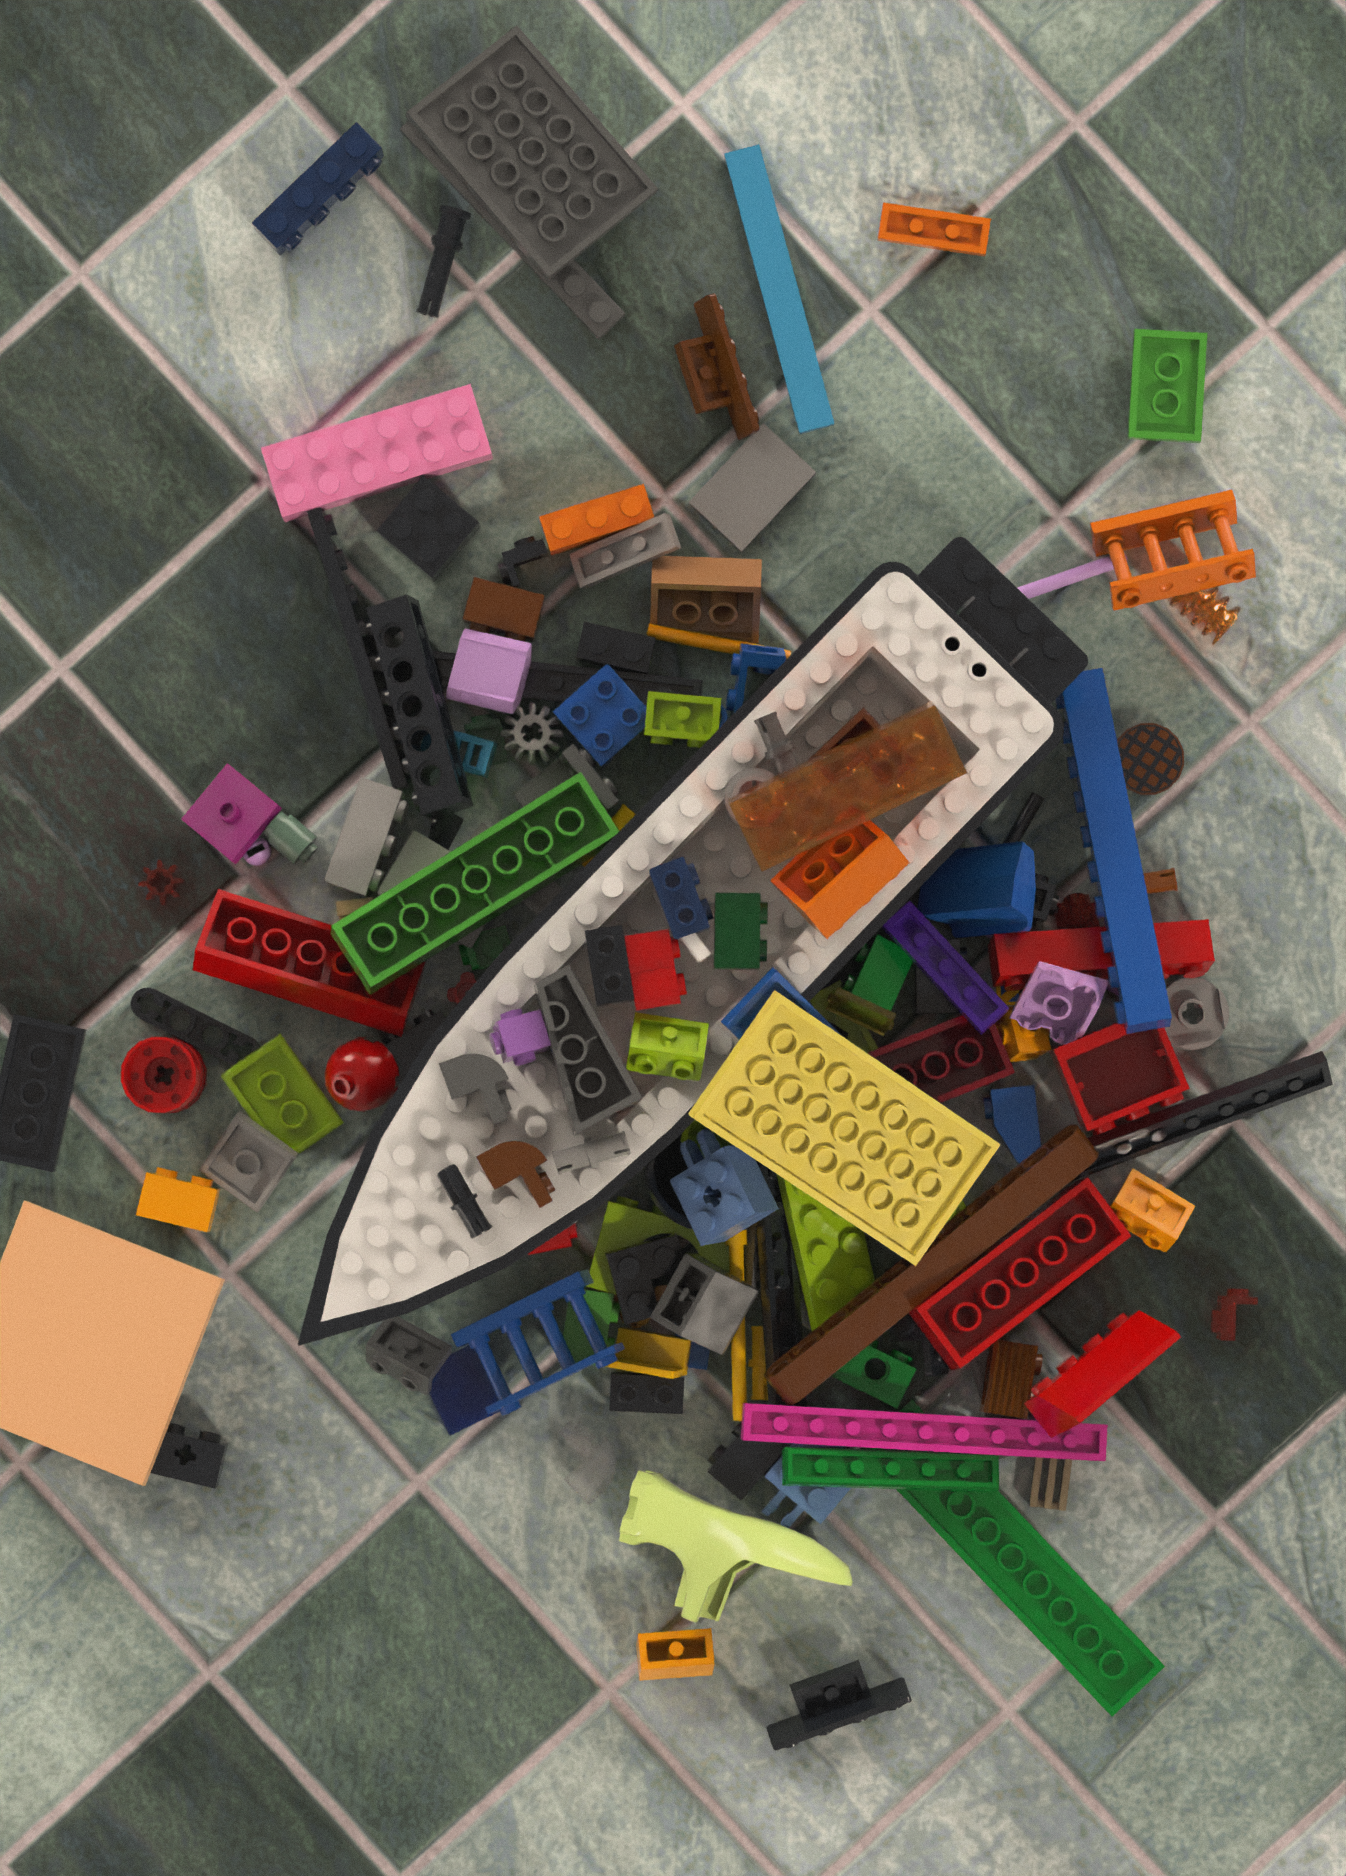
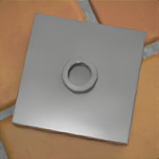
[198,1111,299,1213]

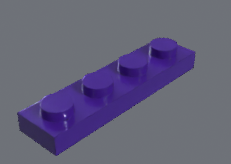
[882,901,1009,1035]

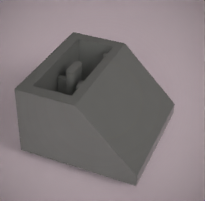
[650,1253,759,1355]

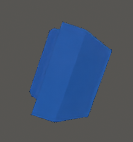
[917,841,1036,938]

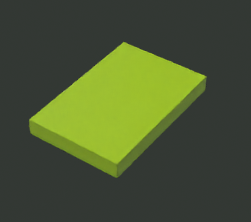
[221,1033,344,1154]

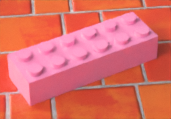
[261,384,493,522]

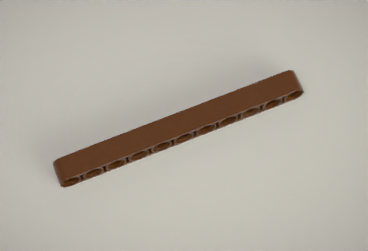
[764,1124,1099,1405]

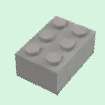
[324,777,410,898]

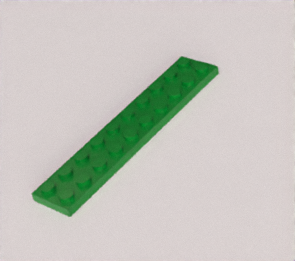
[859,1399,1165,1717]

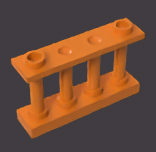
[1090,489,1256,611]

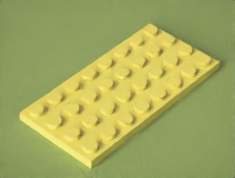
[688,990,1001,1266]

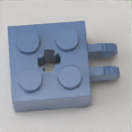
[670,1128,779,1246]
[761,1443,851,1528]

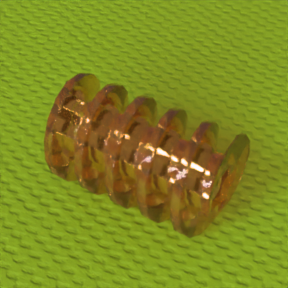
[1169,586,1241,645]

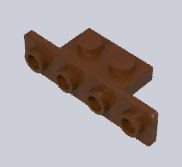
[674,293,760,440]

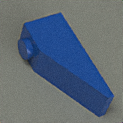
[983,1085,1041,1165]

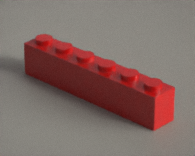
[988,919,1215,991]

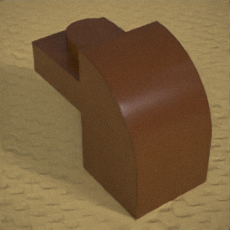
[476,1141,556,1208]

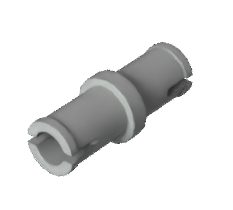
[552,1131,631,1175]

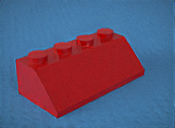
[1024,1310,1181,1438]

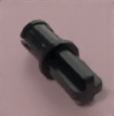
[437,1164,492,1239]

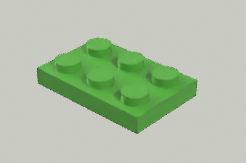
[1127,329,1207,443]

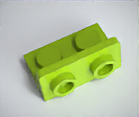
[644,691,722,748]
[626,1012,709,1081]

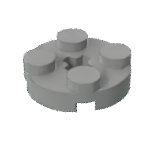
[1164,977,1229,1050]

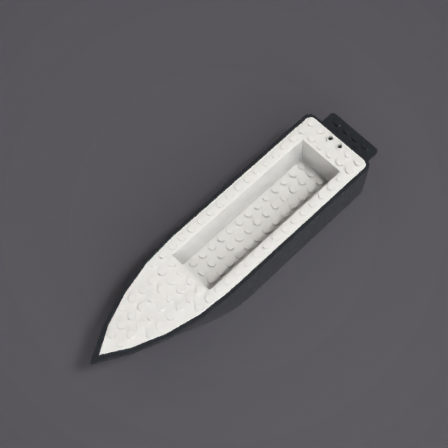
[298,537,1088,1346]

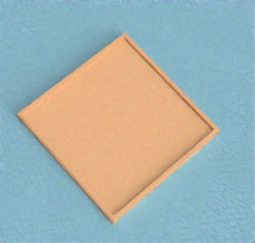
[0,1200,225,1486]

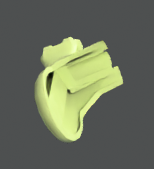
[619,1470,853,1623]

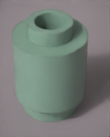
[263,811,318,864]

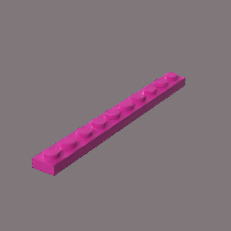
[741,1403,1108,1461]

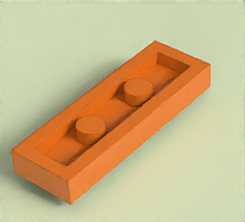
[877,202,991,257]

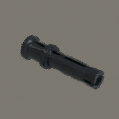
[416,205,471,318]

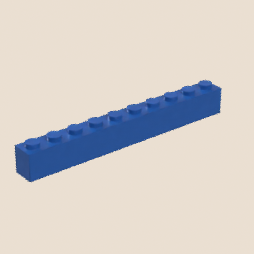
[1054,668,1172,1034]

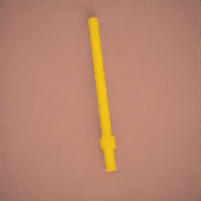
[725,1229,747,1421]

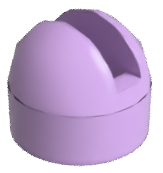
[243,837,272,866]

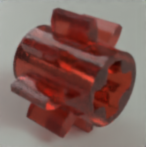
[138,860,185,906]
[1055,893,1100,929]

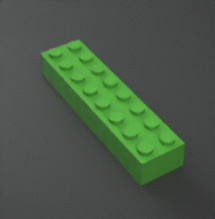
[331,772,619,995]

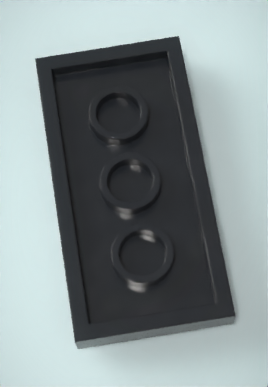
[0,1014,87,1172]

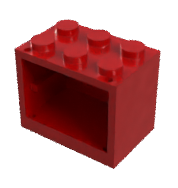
[1049,1022,1190,1135]

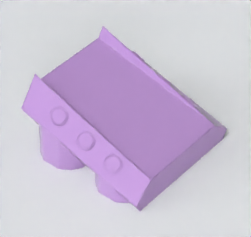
[446,628,532,714]
[1009,961,1109,1045]

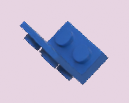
[553,665,647,768]

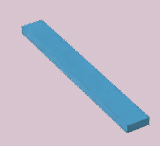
[724,144,835,434]

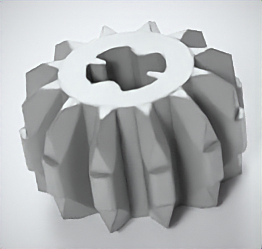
[501,702,563,765]

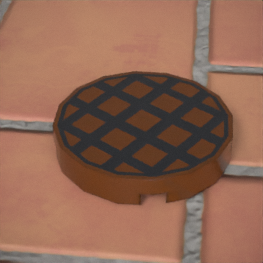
[1117,723,1184,795]

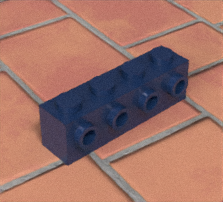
[252,122,384,256]

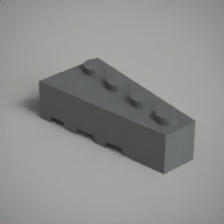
[534,965,642,1136]

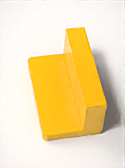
[605,1327,691,1379]

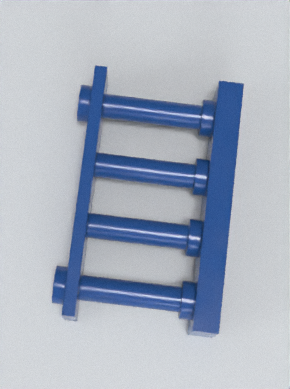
[451,1269,625,1416]

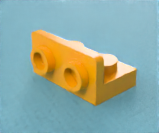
[1109,1168,1195,1252]

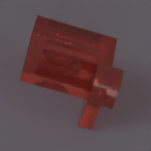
[1211,1288,1258,1341]

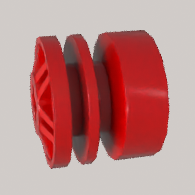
[121,1037,207,1113]

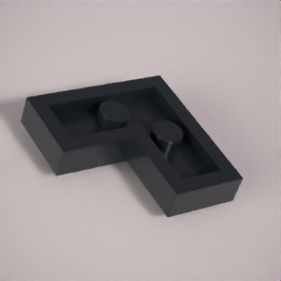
[605,1233,683,1325]

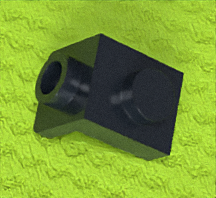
[498,536,548,589]

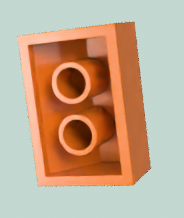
[770,805,910,939]

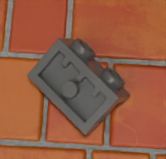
[366,1316,452,1395]

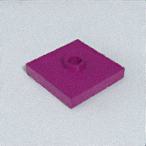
[181,763,282,864]

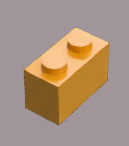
[136,1167,221,1232]
[636,1628,715,1681]

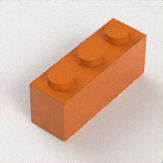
[539,484,654,556]

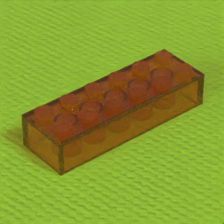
[728,701,967,872]

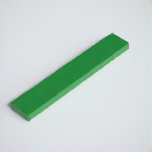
[782,1447,999,1492]

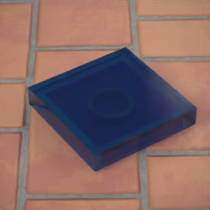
[429,1345,500,1436]

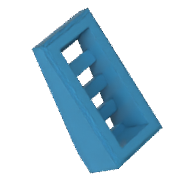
[421,730,498,778]

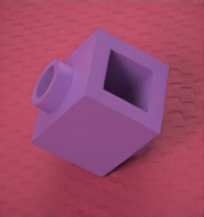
[489,1009,551,1066]

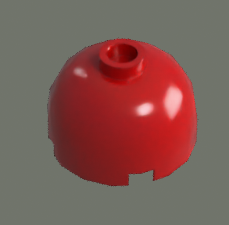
[324,1036,399,1112]

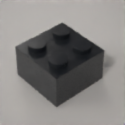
[376,476,481,582]

